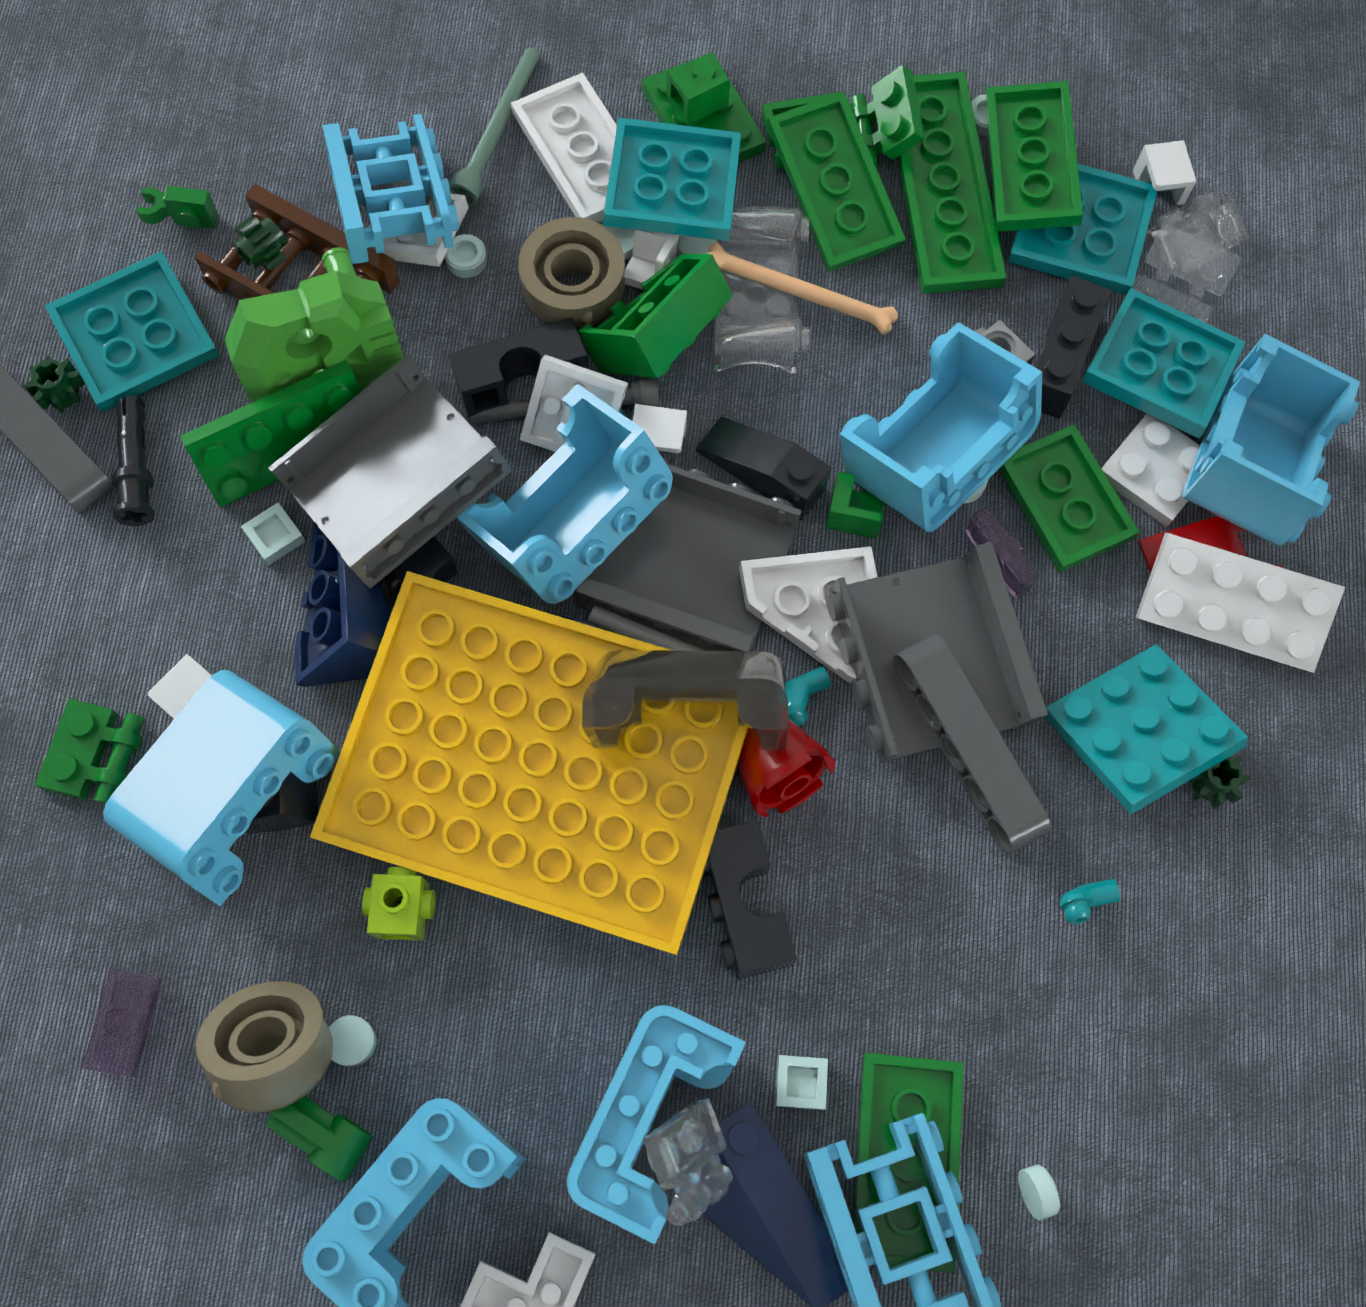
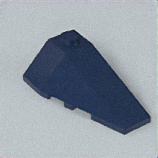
[295,522,391,687]
[664,1102,848,1307]

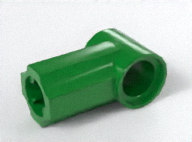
[265,1096,374,1183]

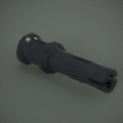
[112,396,155,526]

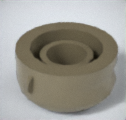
[518,217,625,330]
[195,981,333,1112]

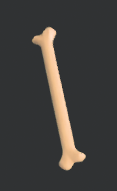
[706,242,898,335]

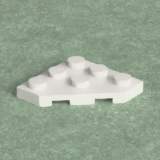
[738,546,877,684]

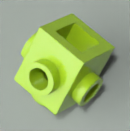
[362,867,436,941]

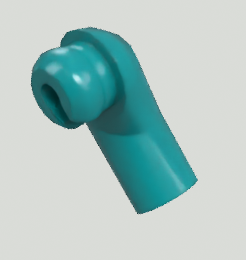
[778,666,831,726]
[1059,879,1120,924]

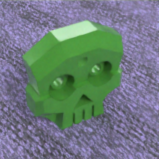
[225,247,403,402]

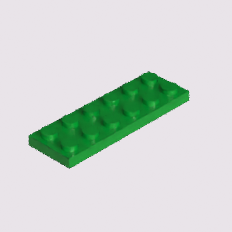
[897,72,1006,294]

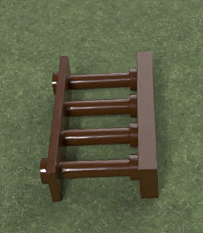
[195,183,400,300]

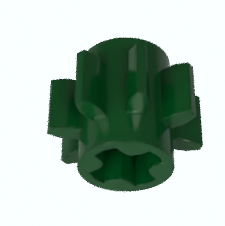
[233,217,288,271]
[24,356,86,413]
[1188,756,1250,809]

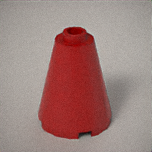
[737,694,835,818]

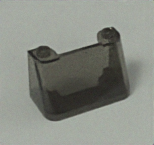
[582,650,789,750]

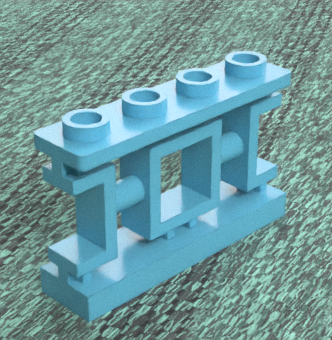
[322,114,459,264]
[803,1113,1001,1307]

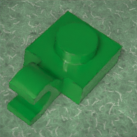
[136,185,219,229]

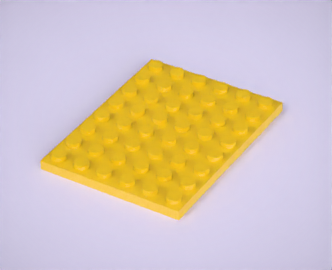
[310,571,763,956]

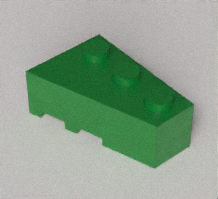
[577,253,733,378]

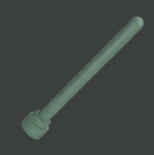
[449,47,539,207]

